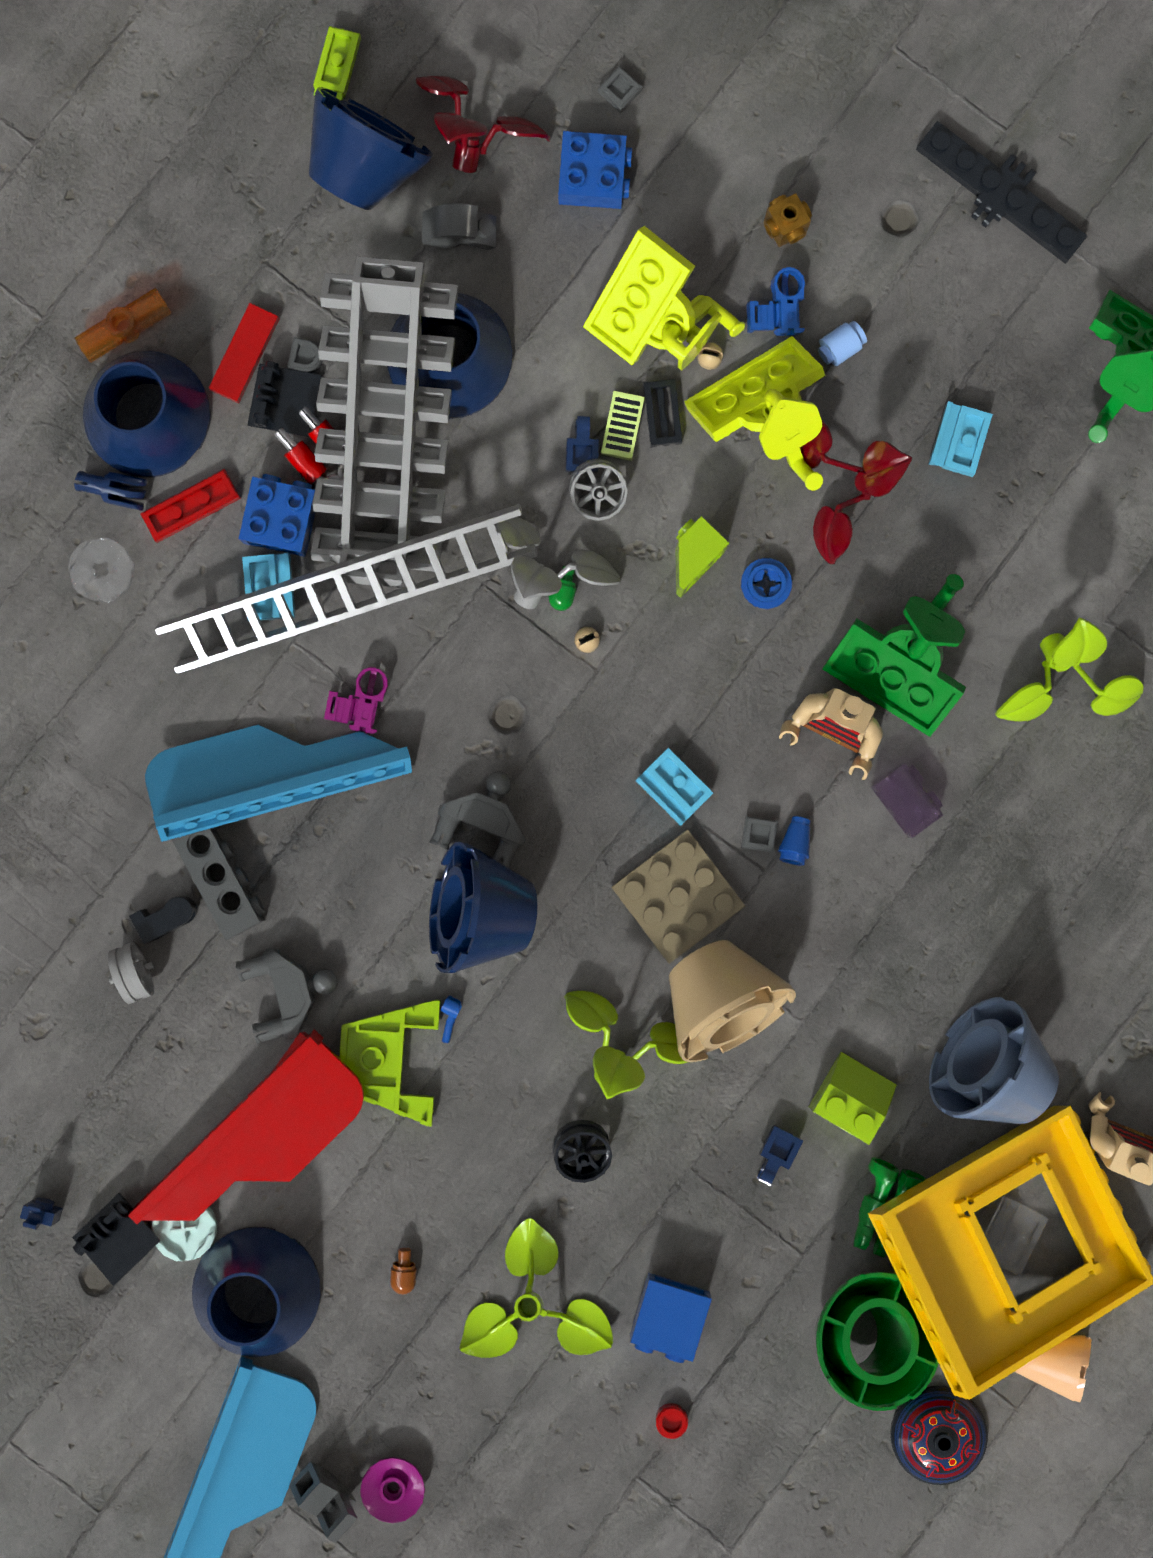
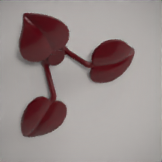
[416,76,551,173]
[800,421,912,564]

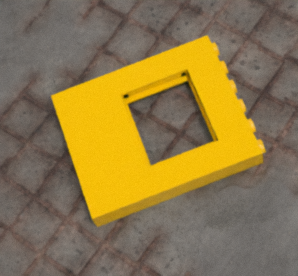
[868,1106,1153,1400]

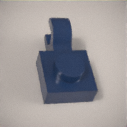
[565,416,599,473]
[756,1125,803,1186]
[20,1197,63,1230]

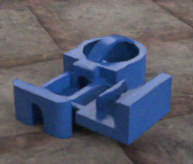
[746,267,805,336]

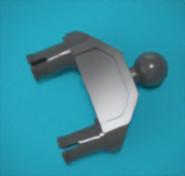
[429,771,526,868]
[236,948,337,1044]

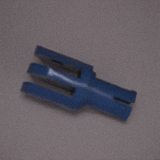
[74,471,147,511]

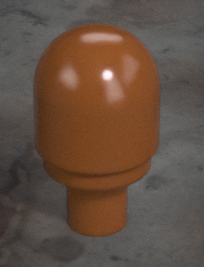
[390,1248,417,1295]

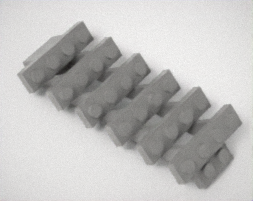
[311,257,458,588]

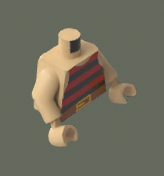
[779,688,883,780]
[1089,1092,1153,1186]

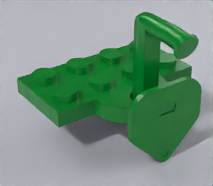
[1088,290,1153,443]
[822,574,966,737]

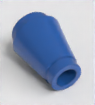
[778,816,811,866]

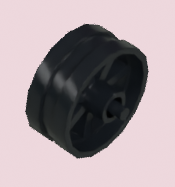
[552,1120,612,1183]

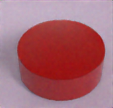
[655,1403,688,1439]

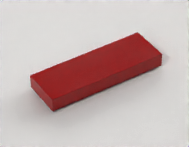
[209,303,280,404]
[140,469,241,543]

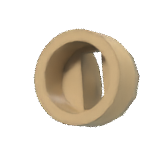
[697,342,723,370]
[574,627,600,653]

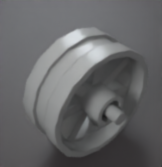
[569,459,628,521]
[107,942,154,1005]

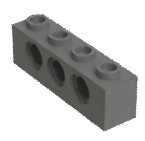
[172,826,265,940]

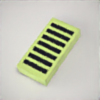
[601,391,645,461]

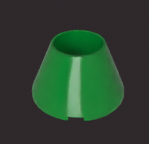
[815,1272,939,1411]

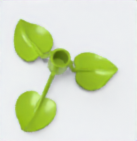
[995,617,1144,722]
[564,991,688,1099]
[459,1218,613,1358]

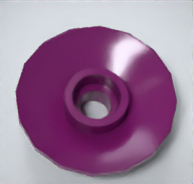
[360,1457,425,1524]

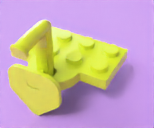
[583,226,745,371]
[684,336,825,491]

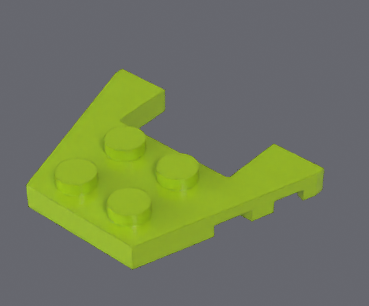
[339,999,441,1127]

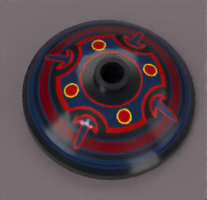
[890,1386,988,1485]

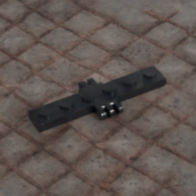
[916,121,1088,264]

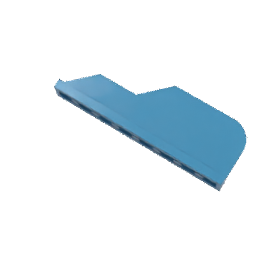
[145,725,412,842]
[163,1356,316,1558]

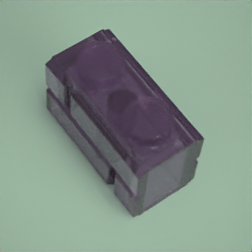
[871,763,943,838]

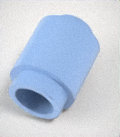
[818,321,867,366]

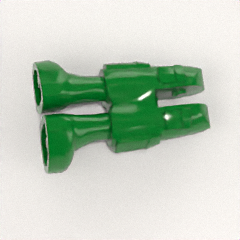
[853,1157,927,1258]

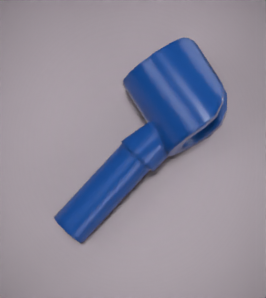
[440,995,462,1043]

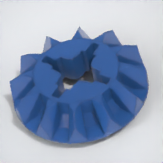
[740,558,792,610]

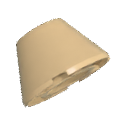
[669,940,796,1062]

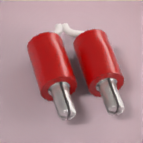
[275,407,344,484]

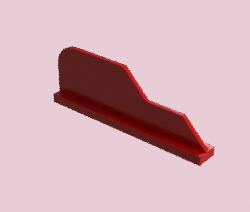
[128,1029,364,1224]

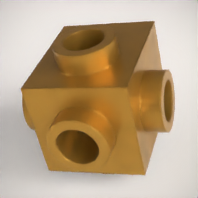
[764,193,812,247]

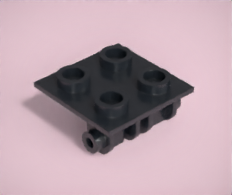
[247,361,322,437]
[72,1193,161,1286]

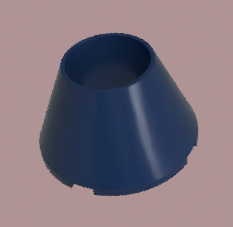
[309,87,433,210]
[387,293,513,419]
[83,351,210,477]
[429,842,538,973]
[192,1226,321,1357]

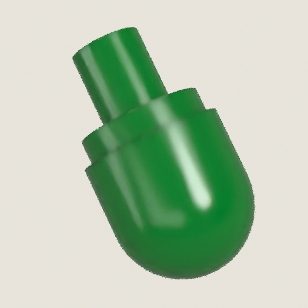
[549,566,577,611]

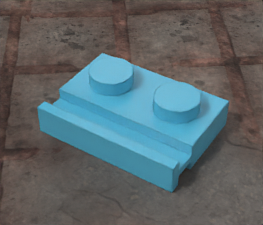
[928,401,993,477]
[242,553,296,621]
[635,748,713,826]

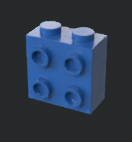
[558,131,632,209]
[239,474,315,557]
[630,1273,712,1363]

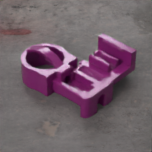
[324,667,388,734]

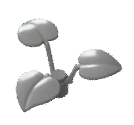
[496,517,621,609]

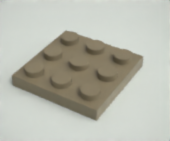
[611,829,745,964]

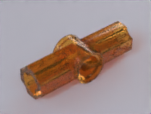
[74,287,172,363]

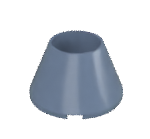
[929,997,1059,1124]

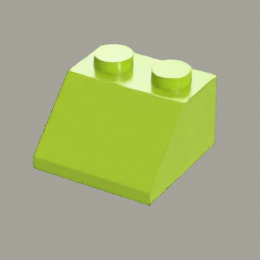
[675,516,729,598]
[808,1052,897,1145]

